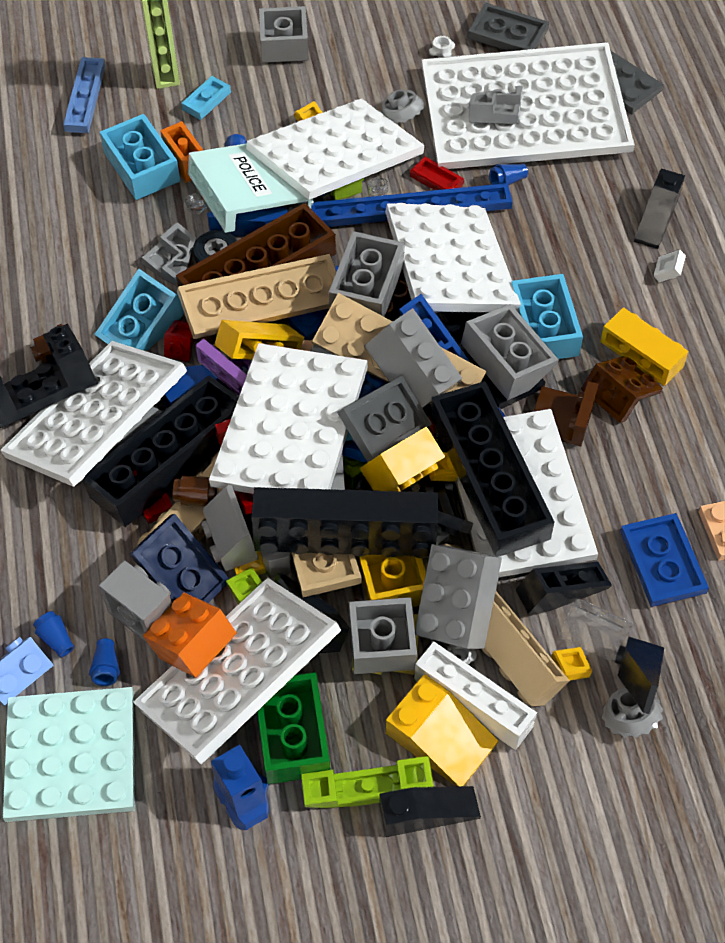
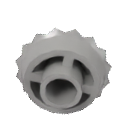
[381,90,425,124]
[602,687,663,738]

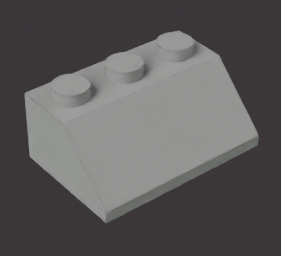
[461,304,559,400]
[364,308,462,409]

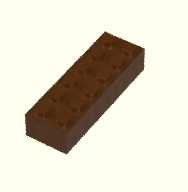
[176,203,336,286]

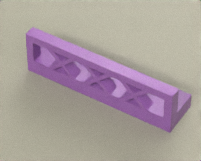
[196,339,252,396]

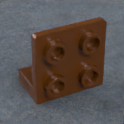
[581,356,663,423]
[534,381,599,447]

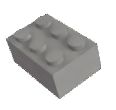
[329,231,405,317]
[415,544,502,649]

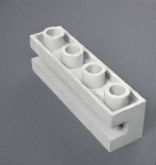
[414,642,537,750]

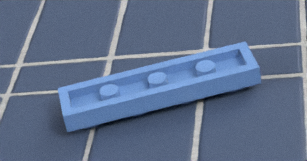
[63,57,106,133]

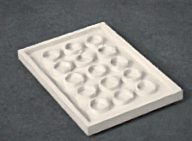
[247,99,424,200]
[385,203,521,313]
[0,341,187,487]
[209,343,368,494]
[446,409,598,578]
[133,578,341,764]

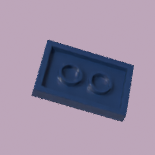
[129,514,229,603]

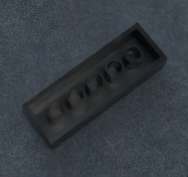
[82,375,239,527]
[430,381,555,557]
[251,487,438,558]

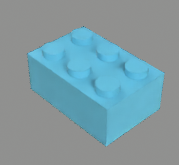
[99,114,180,200]
[511,274,583,359]

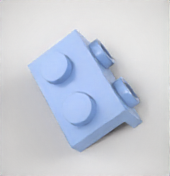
[0,637,54,706]

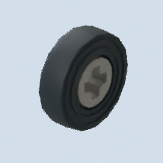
[193,230,237,263]

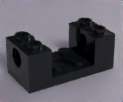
[0,323,98,428]

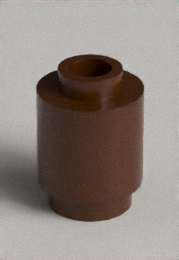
[173,476,217,506]

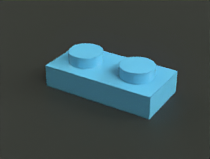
[181,76,231,120]

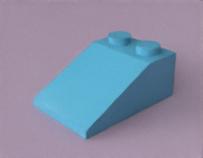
[94,269,184,351]

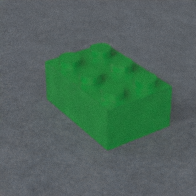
[257,672,330,785]

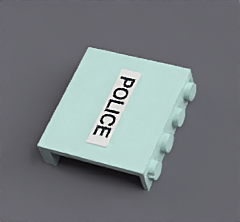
[188,144,314,233]

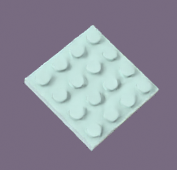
[3,687,135,822]

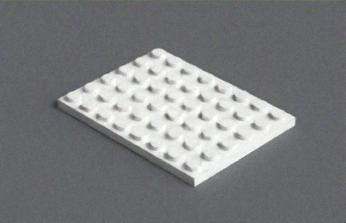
[422,42,634,169]

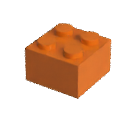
[143,592,237,678]

